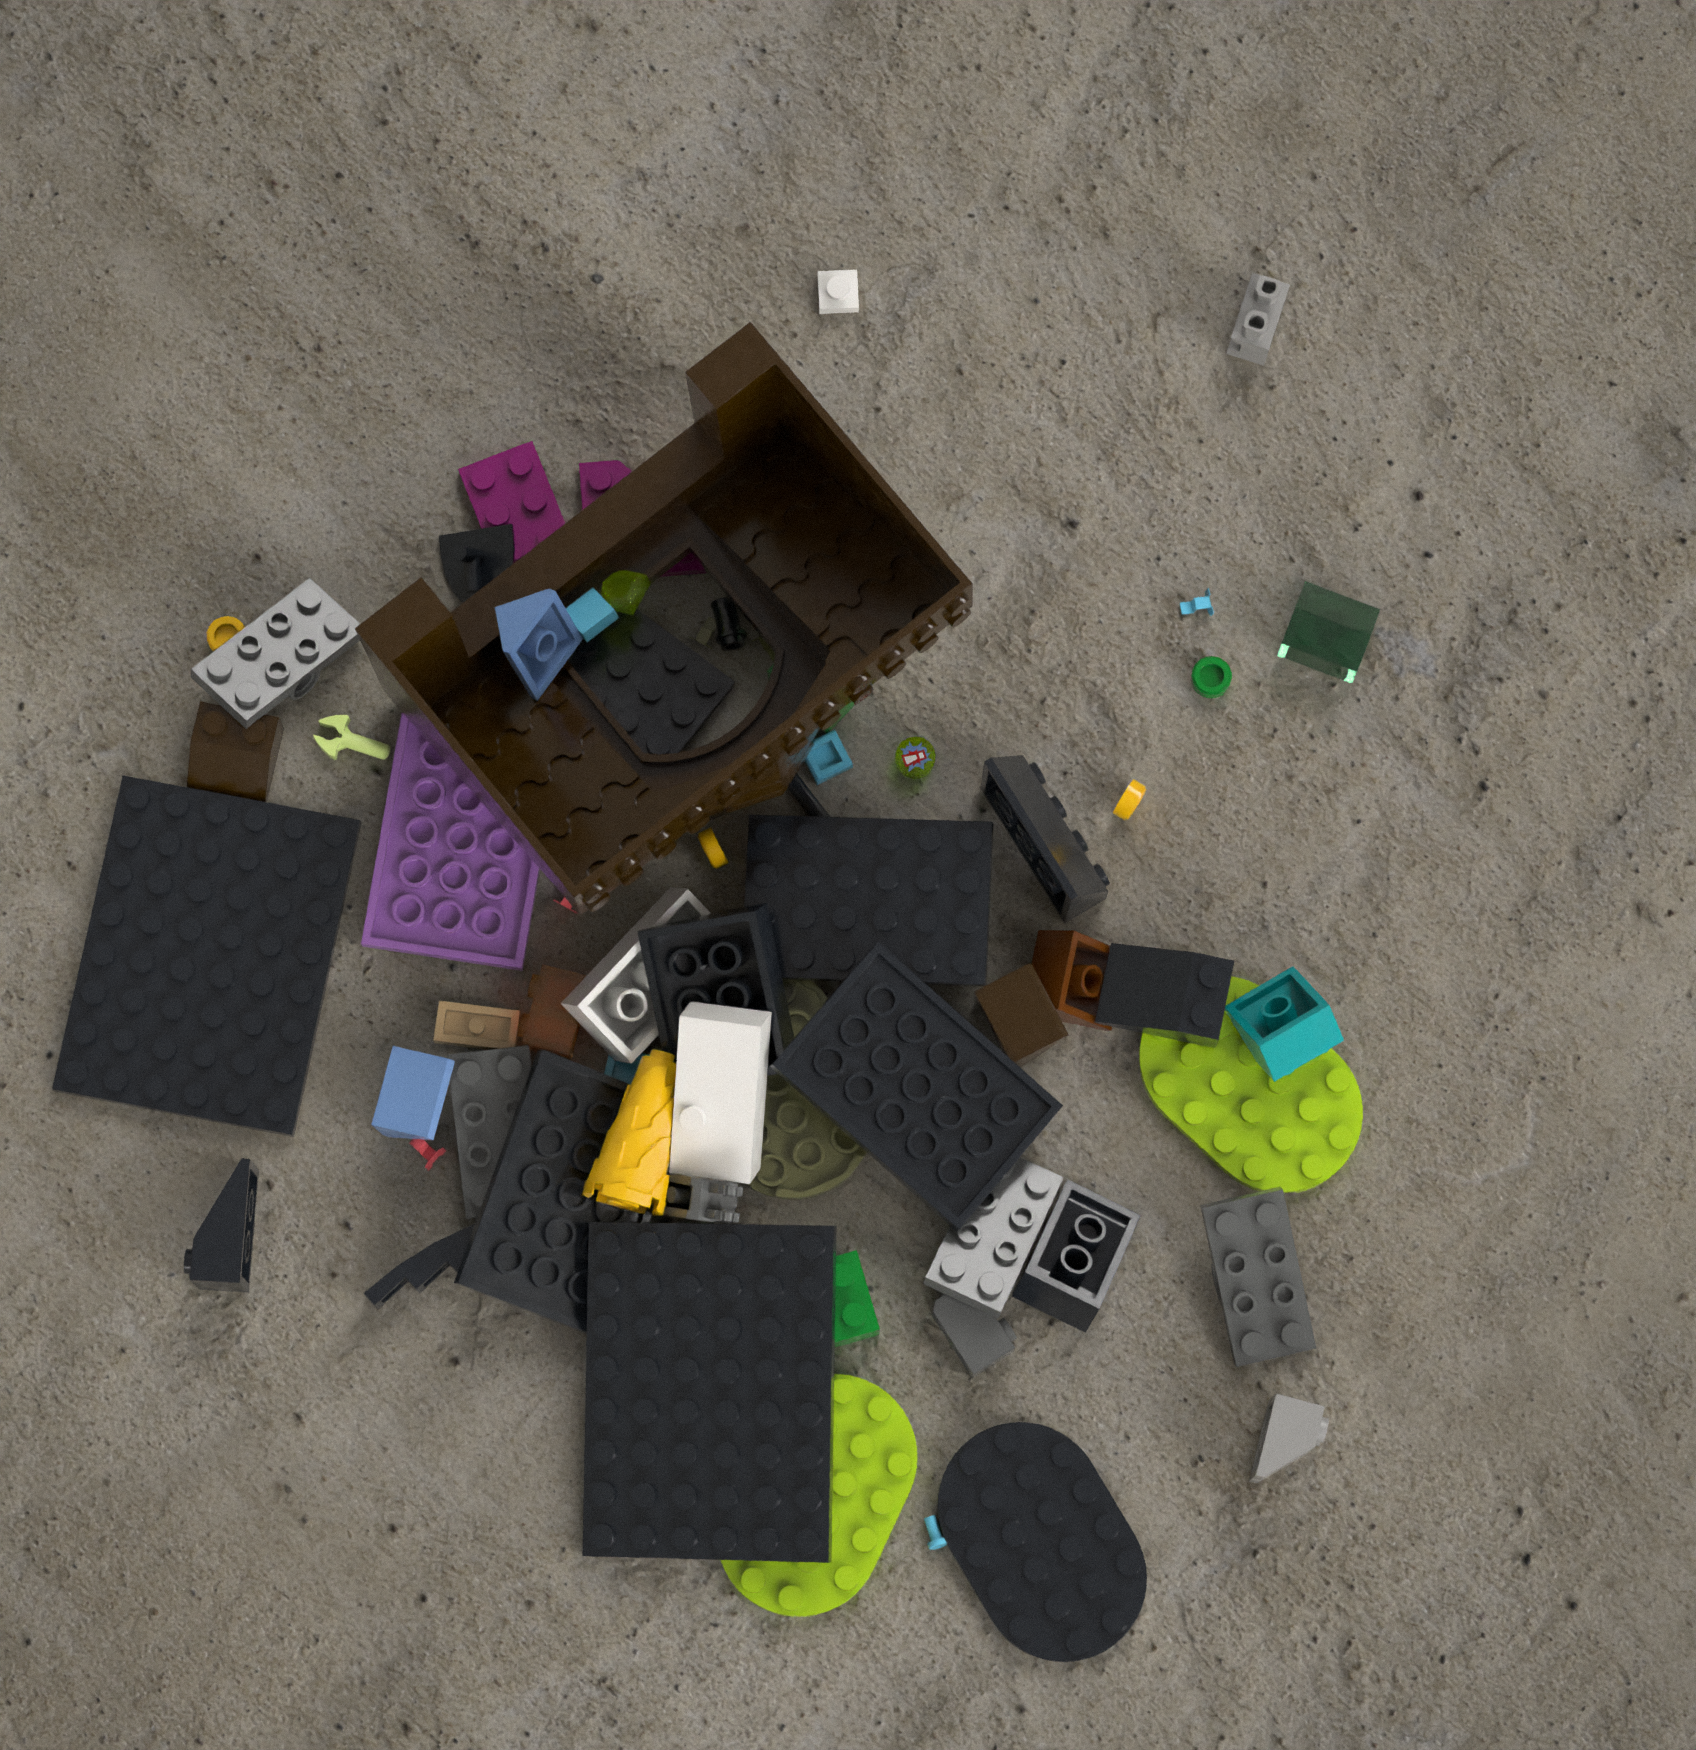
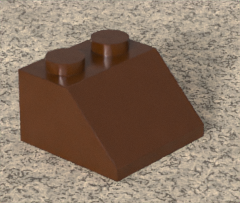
[1032,930,1112,1031]

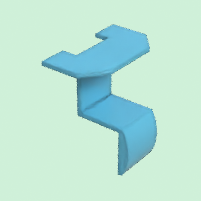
[1180,588,1214,616]

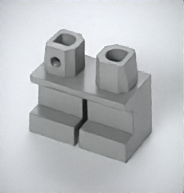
[1226,273,1290,366]

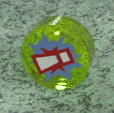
[895,737,936,779]

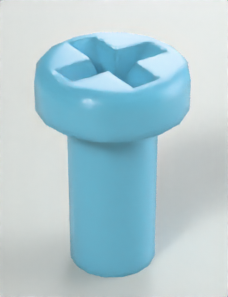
[924,1515,947,1550]

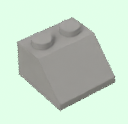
[1249,1394,1329,1483]

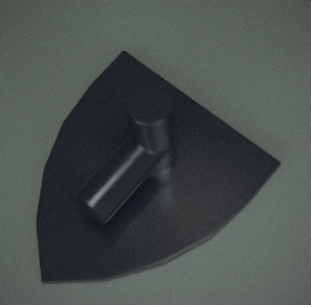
[439,524,515,603]

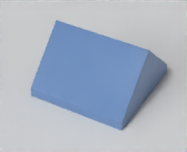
[495,589,583,701]
[371,1046,455,1140]

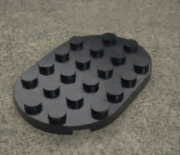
[937,1422,1147,1663]

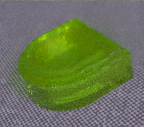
[601,570,651,615]

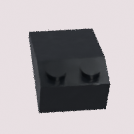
[1095,943,1234,1048]
[184,1158,259,1292]
[1012,1179,1141,1333]

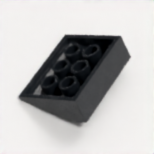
[980,755,1110,923]
[637,903,795,1076]

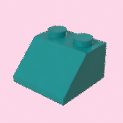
[1225,966,1344,1082]

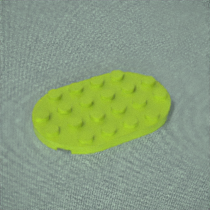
[1139,976,1363,1193]
[720,1374,917,1617]

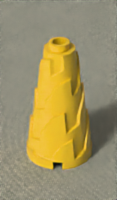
[582,1050,676,1216]

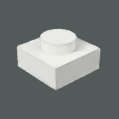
[818,270,859,314]

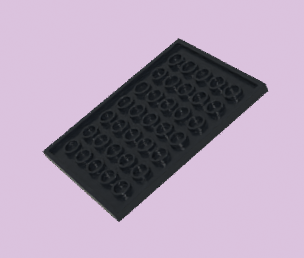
[52,775,361,1137]
[582,1222,837,1563]

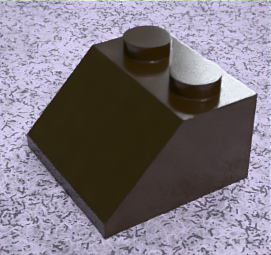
[187,701,284,802]

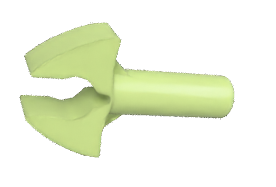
[313,715,390,760]

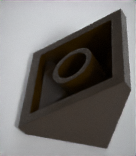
[974,963,1069,1068]

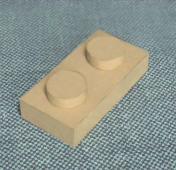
[433,1001,521,1050]

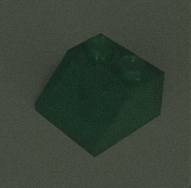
[1277,581,1380,683]

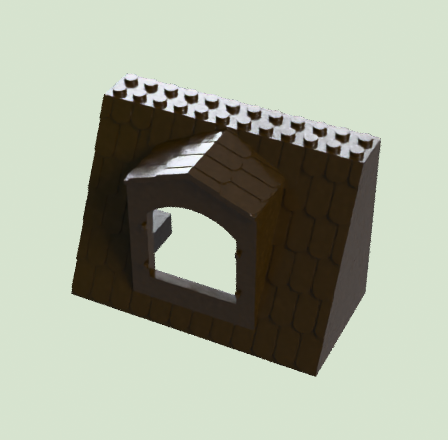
[355,322,973,915]

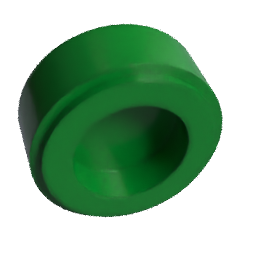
[1191,656,1232,698]

